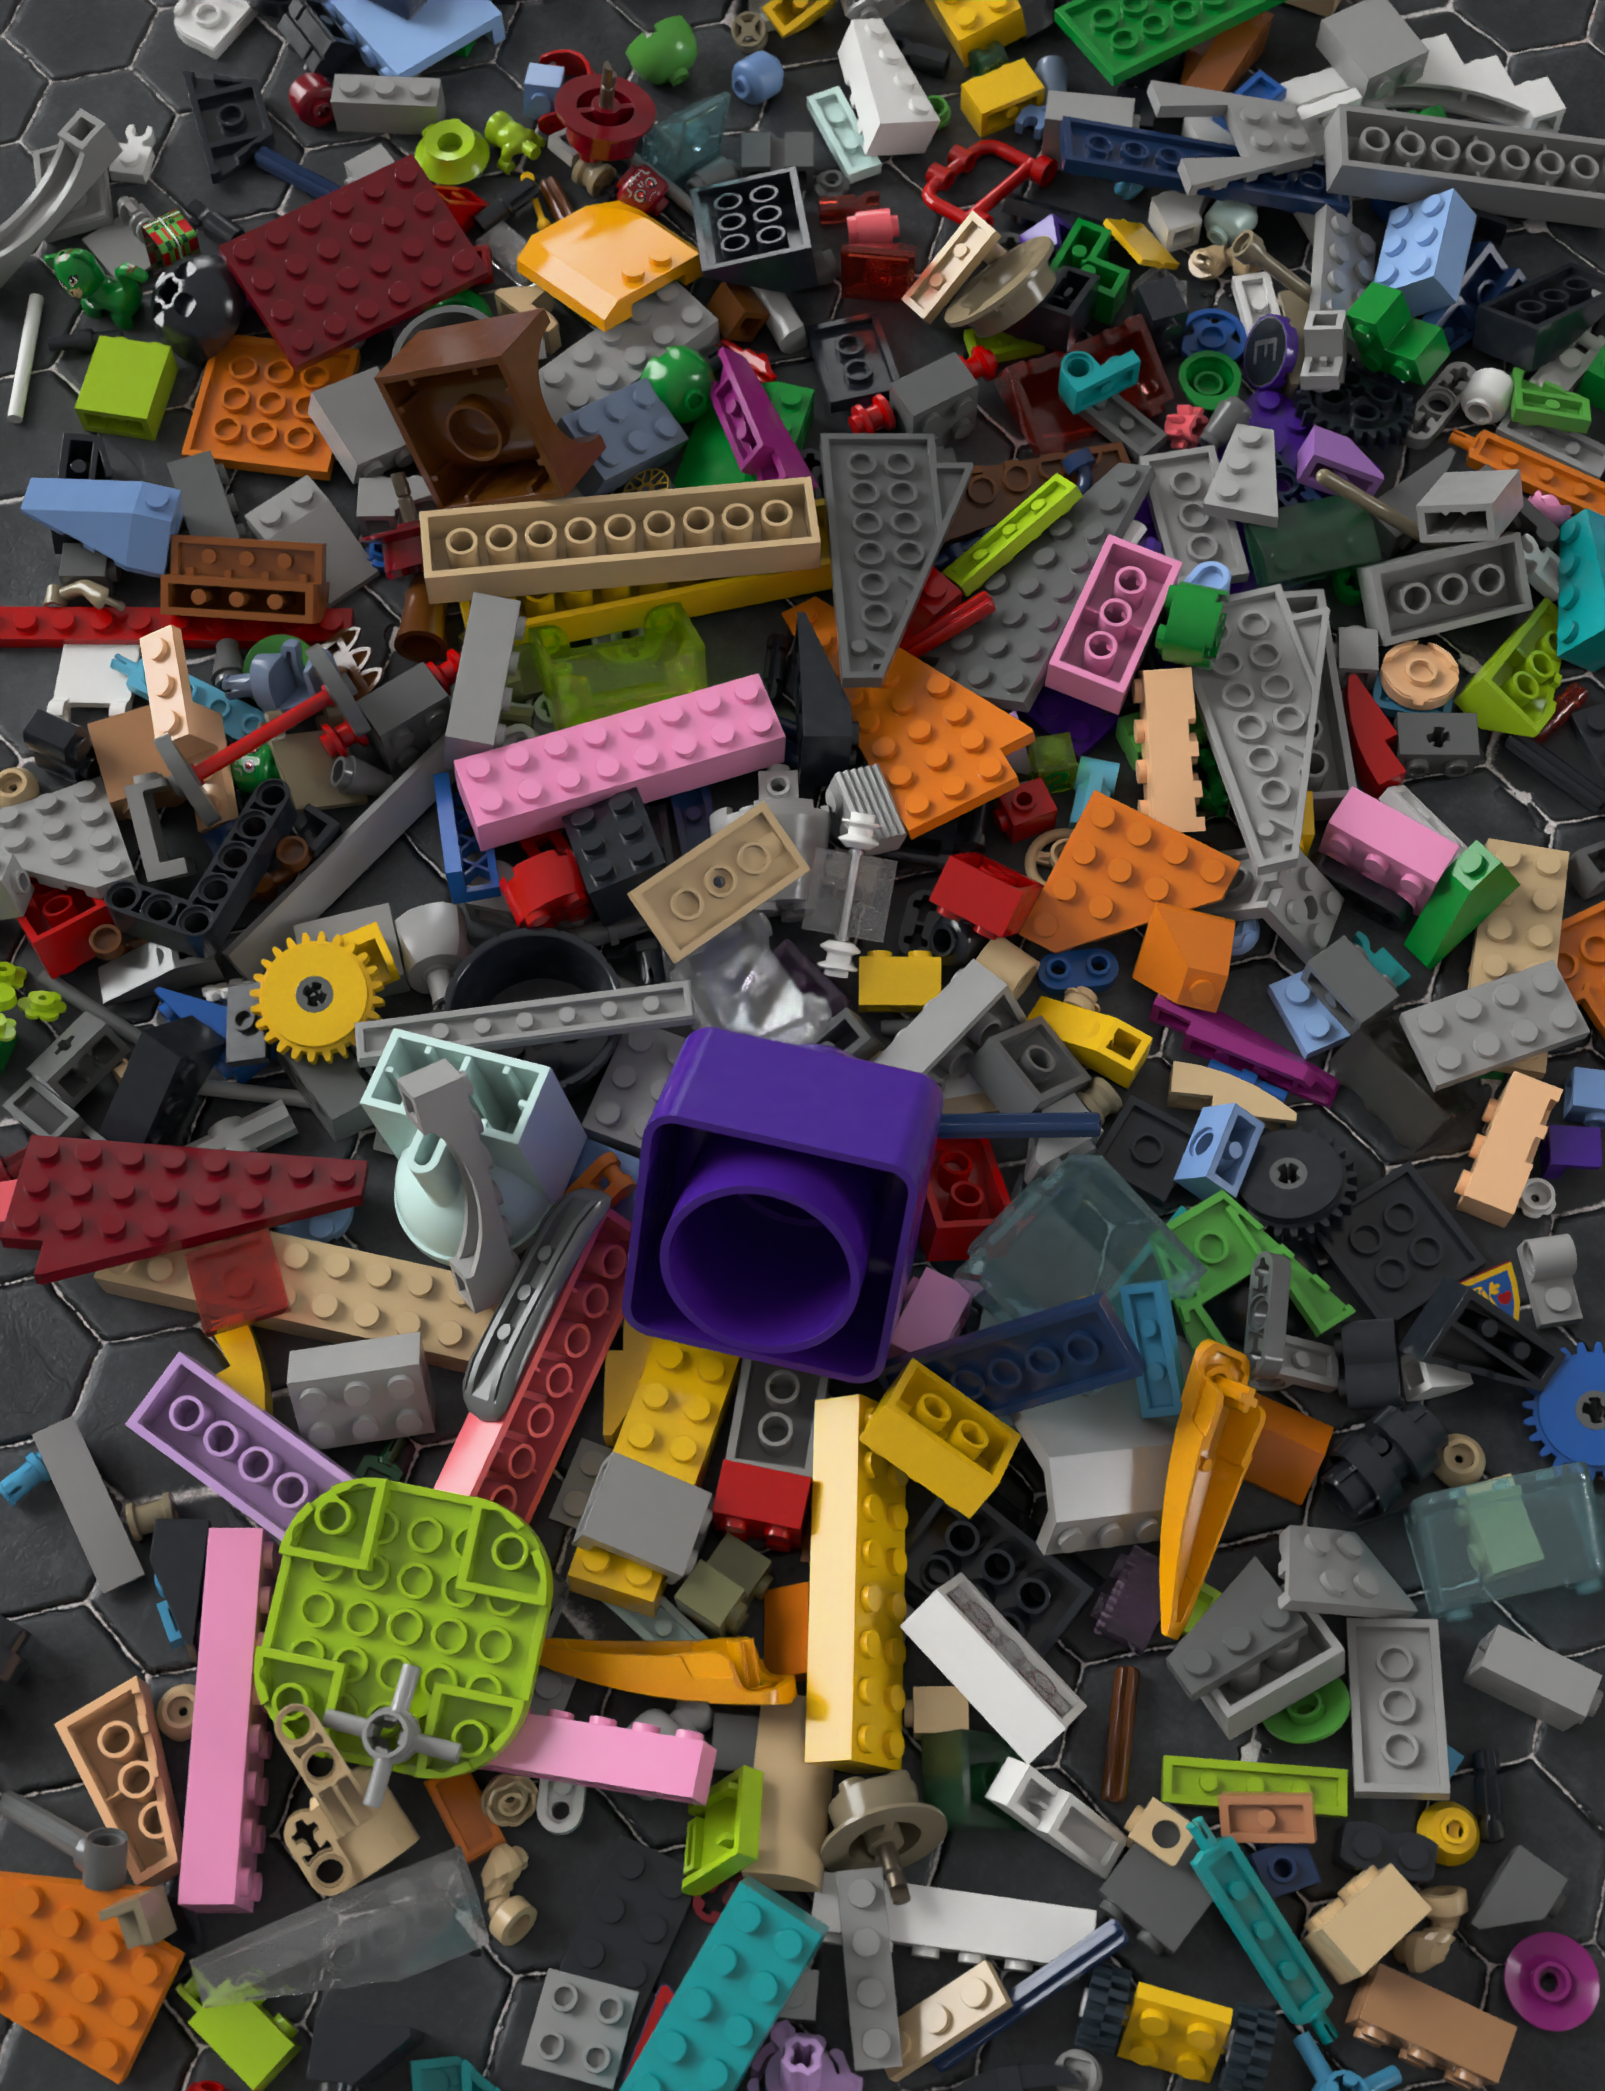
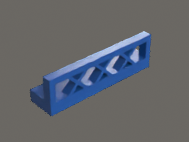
[433,771,501,905]

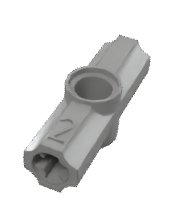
[184,1099,299,1152]

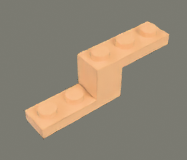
[139,625,239,834]

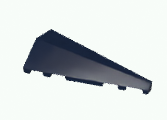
[1387,241,1528,384]

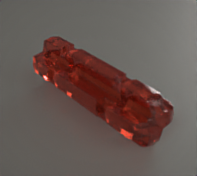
[1532,682,1589,744]

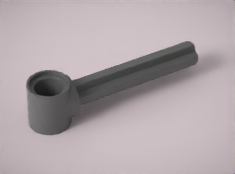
[0,1791,129,1891]

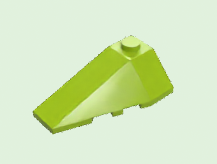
[1453,596,1563,738]

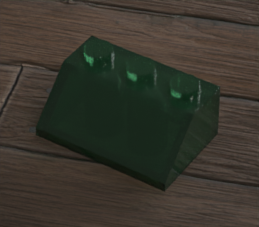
[1242,495,1382,589]

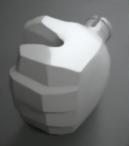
[395,901,475,1012]

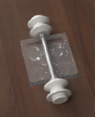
[802,811,897,978]

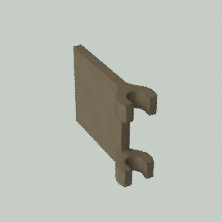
[257,705,368,813]

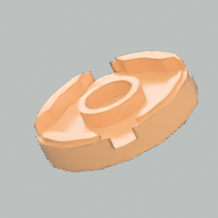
[1379,640,1460,710]

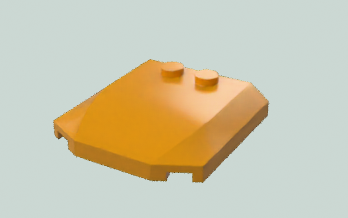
[517,201,703,332]

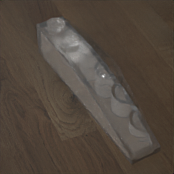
[189,1846,490,2008]

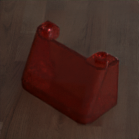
[993,313,1175,456]

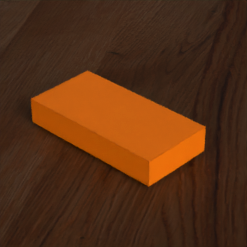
[423,1772,507,1866]

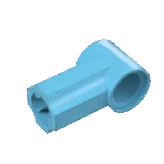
[1068,755,1120,829]

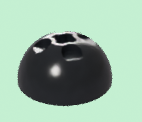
[151,253,246,363]

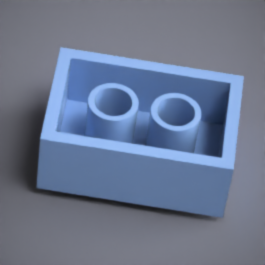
[1374,188,1477,318]

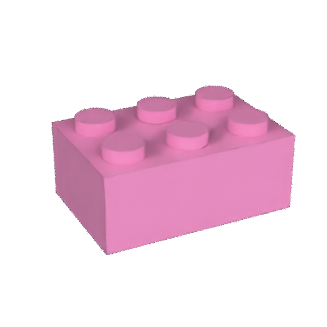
[1318,786,1460,917]

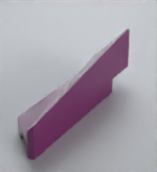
[709,347,819,491]
[1149,993,1341,1109]

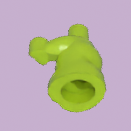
[485,111,546,175]

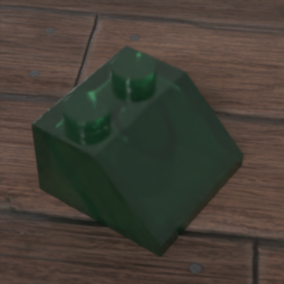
[922,1729,1027,1833]

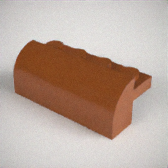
[160,534,330,624]

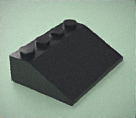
[690,166,819,293]
[904,1490,1106,1674]

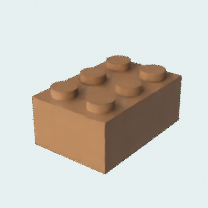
[1344,1963,1517,2091]

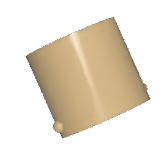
[976,936,1040,1000]

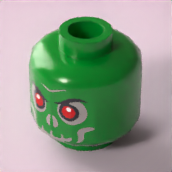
[230,744,281,794]

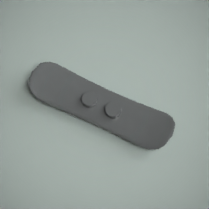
[462,1188,611,1422]

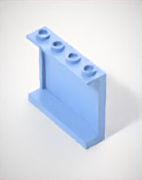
[322,0,506,77]

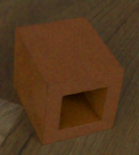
[705,282,770,343]

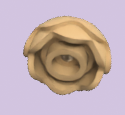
[0,767,40,809]
[1434,1433,1486,1488]
[156,1684,196,1742]
[481,1773,538,1827]

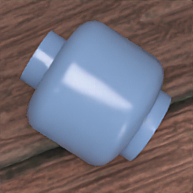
[732,51,784,105]

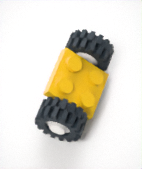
[1074,1962,1277,2091]

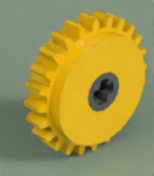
[249,931,385,1065]

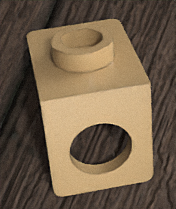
[1124,1797,1193,1867]

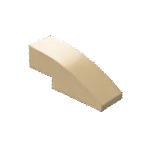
[1167,1061,1297,1133]

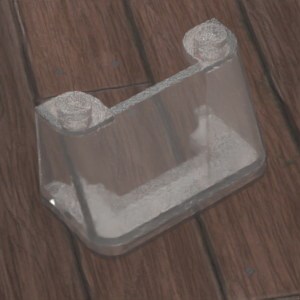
[661,909,832,1045]

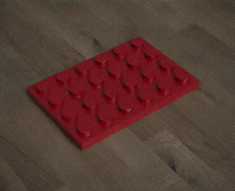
[219,154,489,373]

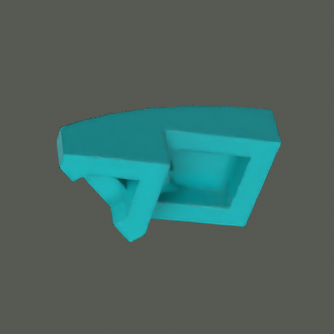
[409,2056,501,2091]

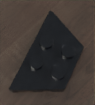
[182,70,275,184]

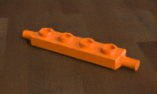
[1448,428,1605,516]

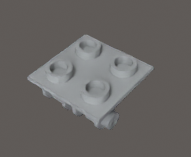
[82,196,156,278]
[521,1968,639,2090]

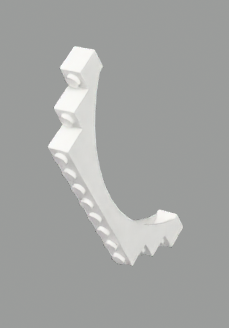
[1148,34,1566,252]

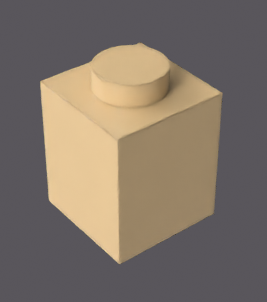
[904,1686,969,1740]

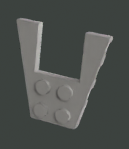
[1147,80,1316,196]

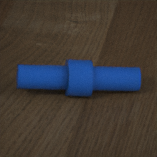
[1208,1059,1288,1103]

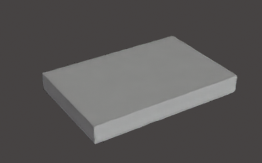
[33,144,114,243]

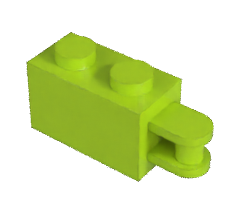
[175,1962,303,2091]

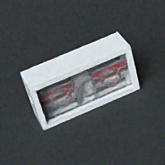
[900,1572,1087,1765]

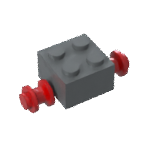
[848,345,998,446]
[318,648,462,774]

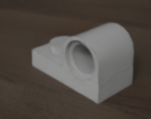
[1517,1234,1583,1329]
[1248,1335,1339,1393]

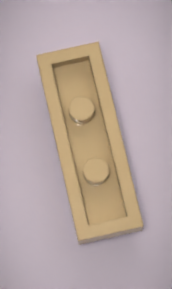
[884,1960,1013,2082]

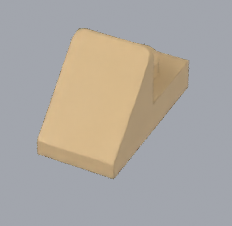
[494,286,561,355]

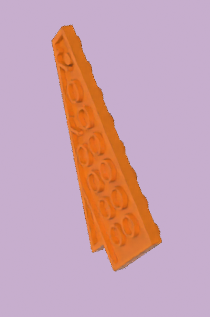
[781,596,1036,840]
[0,1871,186,2085]

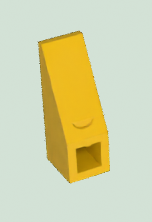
[1027,996,1153,1089]

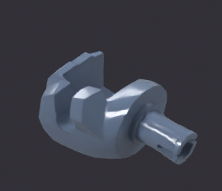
[222,639,341,714]

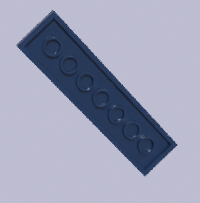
[1059,115,1351,218]

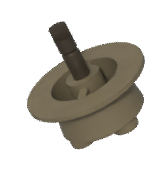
[820,1770,948,1905]

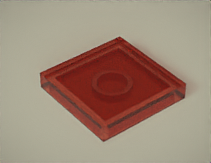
[184,1228,292,1337]

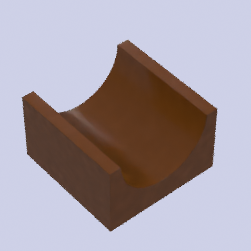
[374,308,607,510]

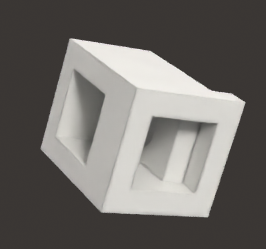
[758,764,799,800]

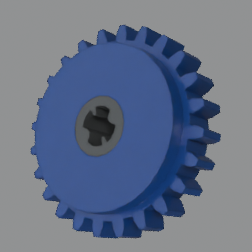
[1522,1342,1605,1483]

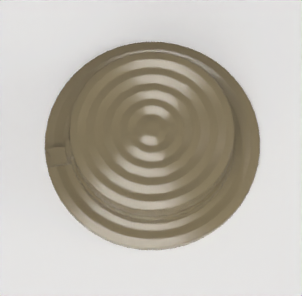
[944,236,1057,338]

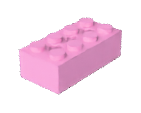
[1045,534,1183,715]

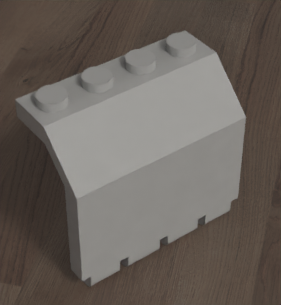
[1009,1378,1179,1556]

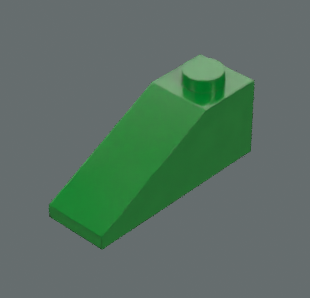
[1403,840,1521,971]

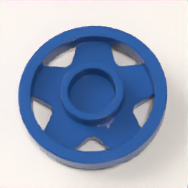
[1181,308,1247,362]

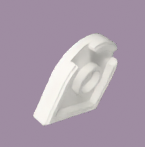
[174,0,258,60]

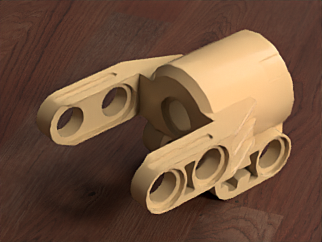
[274,1704,420,1896]

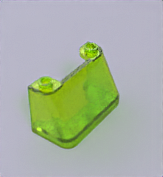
[528,601,708,731]

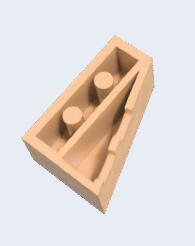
[1454,1071,1563,1228]

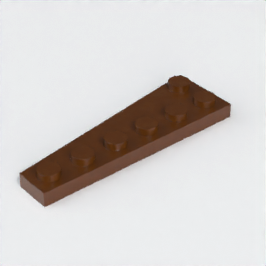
[942,442,1131,546]

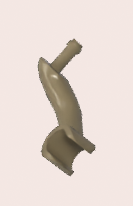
[43,579,126,611]

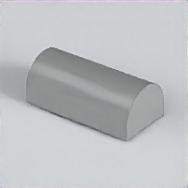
[751,287,808,354]

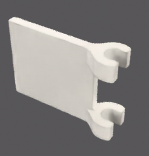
[47,644,141,722]

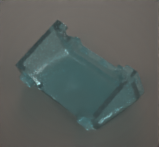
[1402,1462,1605,1623]

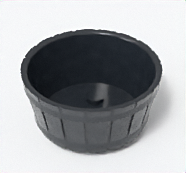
[442,927,621,1101]

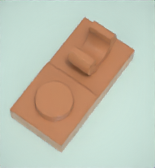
[1218,1792,1317,1843]

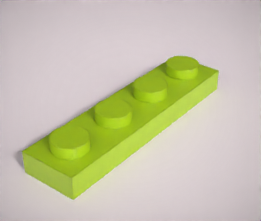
[941,473,1083,597]
[1161,1755,1348,1819]

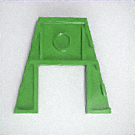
[1149,1189,1356,1380]

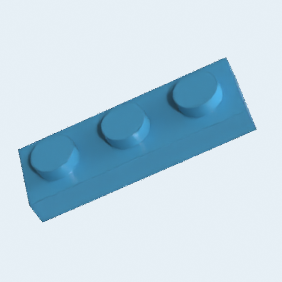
[1119,1279,1185,1418]

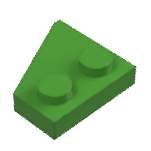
[1510,367,1591,434]

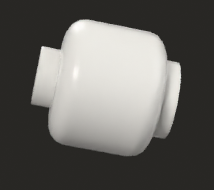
[1460,368,1514,425]

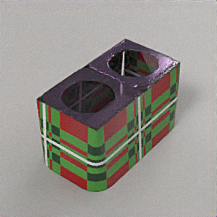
[141,208,201,280]

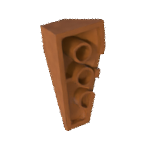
[1180,11,1274,93]

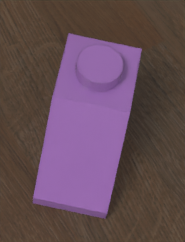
[1297,425,1384,501]

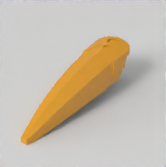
[1159,1339,1266,1640]
[540,1636,797,1706]

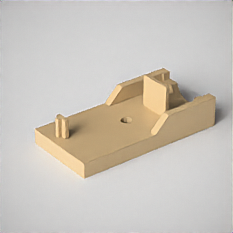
[627,801,811,964]

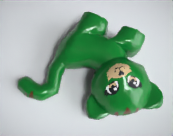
[44,248,148,330]

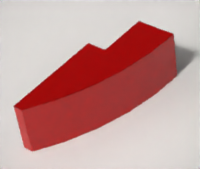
[1342,673,1406,800]

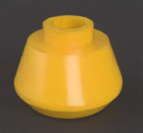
[1416,1801,1480,1866]

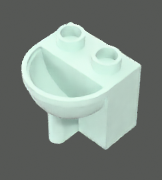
[360,1028,587,1266]

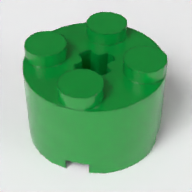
[1155,581,1230,671]

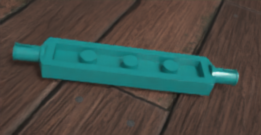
[1186,1816,1340,2045]

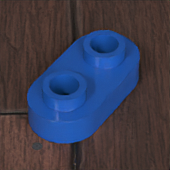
[1037,948,1119,996]

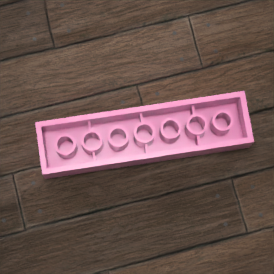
[453,673,786,852]
[178,1528,283,1913]

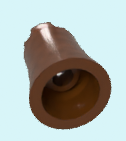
[394,573,448,662]

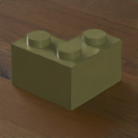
[674,1532,775,1638]

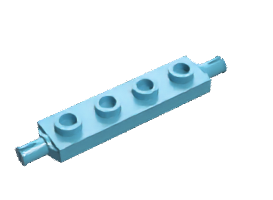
[110,653,268,744]

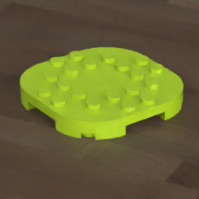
[254,1478,553,1779]

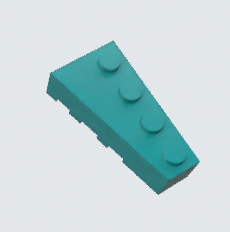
[1557,508,1605,672]

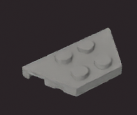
[1278,1525,1418,1619]

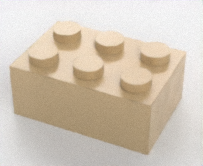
[1300,1863,1432,1985]

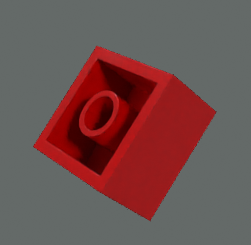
[712,1459,812,1552]

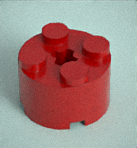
[499,849,592,929]

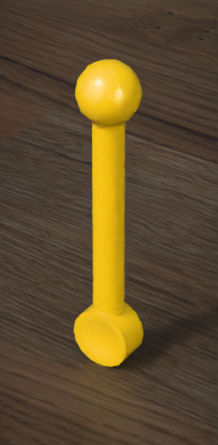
[520,172,551,231]

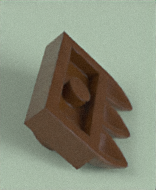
[321,626,384,701]

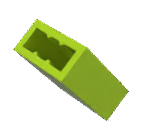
[75,335,179,441]

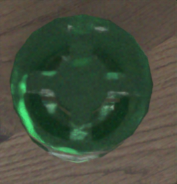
[968,40,1009,77]

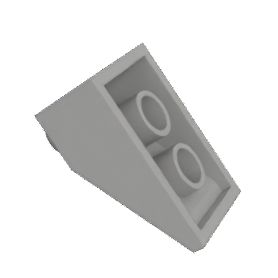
[245,475,380,608]

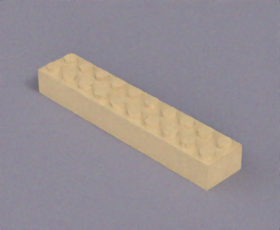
[419,477,821,604]
[94,1230,499,1373]

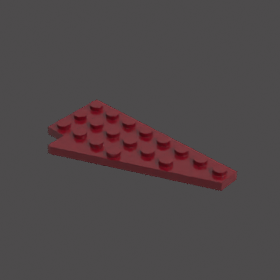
[0,1135,369,1285]

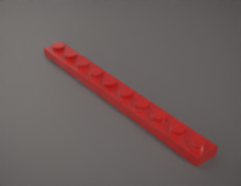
[0,607,355,649]

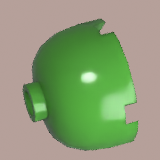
[626,15,697,86]

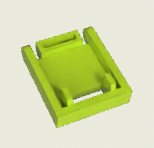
[681,1765,764,1896]

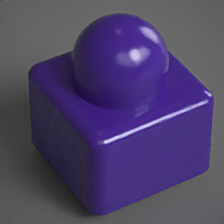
[622,1027,944,1383]

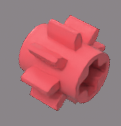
[1164,404,1209,450]

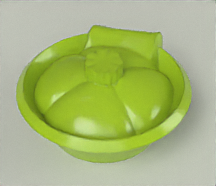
[415,119,490,185]

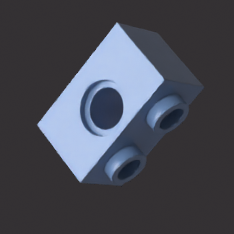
[1174,1103,1265,1201]

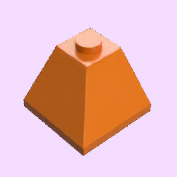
[1132,902,1235,1013]

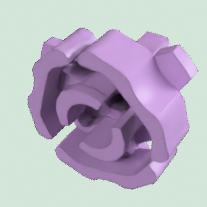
[747,2020,863,2091]

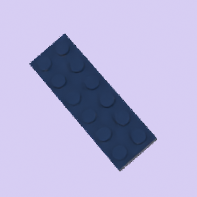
[877,1291,1147,1418]

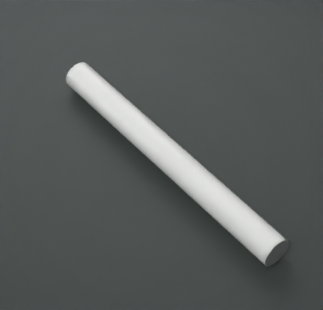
[7,293,44,423]

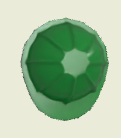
[1178,350,1242,412]

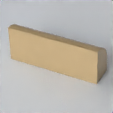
[741,1695,834,1893]

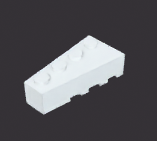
[837,18,941,156]

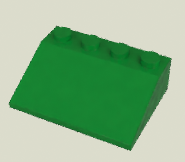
[673,381,814,488]

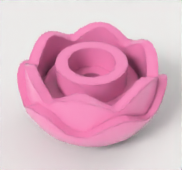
[1528,490,1573,529]

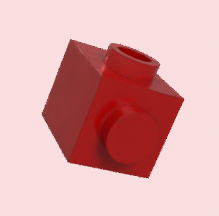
[992,777,1058,844]

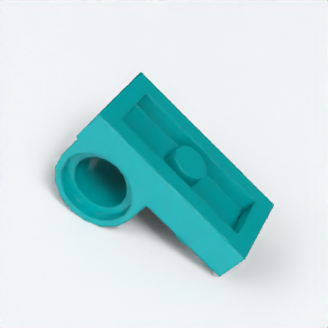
[1058,350,1141,415]

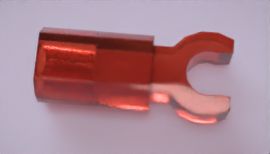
[818,191,881,224]

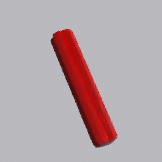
[899,591,996,658]

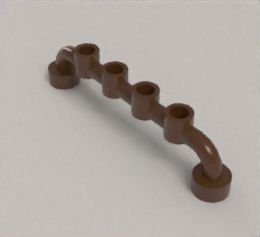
[89,836,311,961]

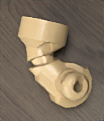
[1188,244,1262,281]
[480,1843,537,1946]
[1393,1886,1469,1974]

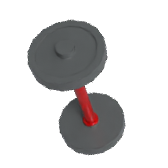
[153,643,372,827]

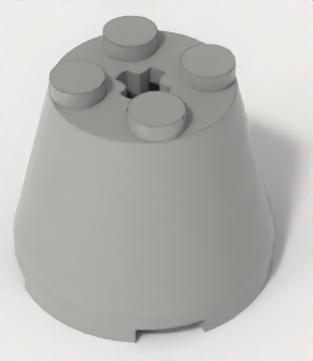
[709,798,832,924]

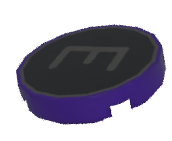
[1243,314,1299,391]

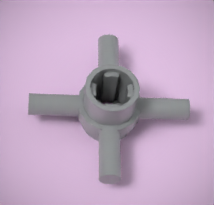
[322,1663,462,1809]

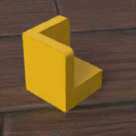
[342,921,401,986]

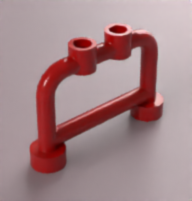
[922,140,1058,228]

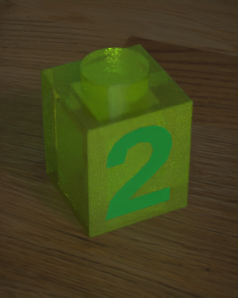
[1028,732,1078,793]

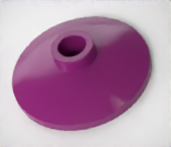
[1503,1932,1600,2032]

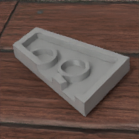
[1203,423,1278,529]

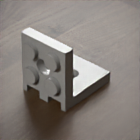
[1192,847,1344,964]

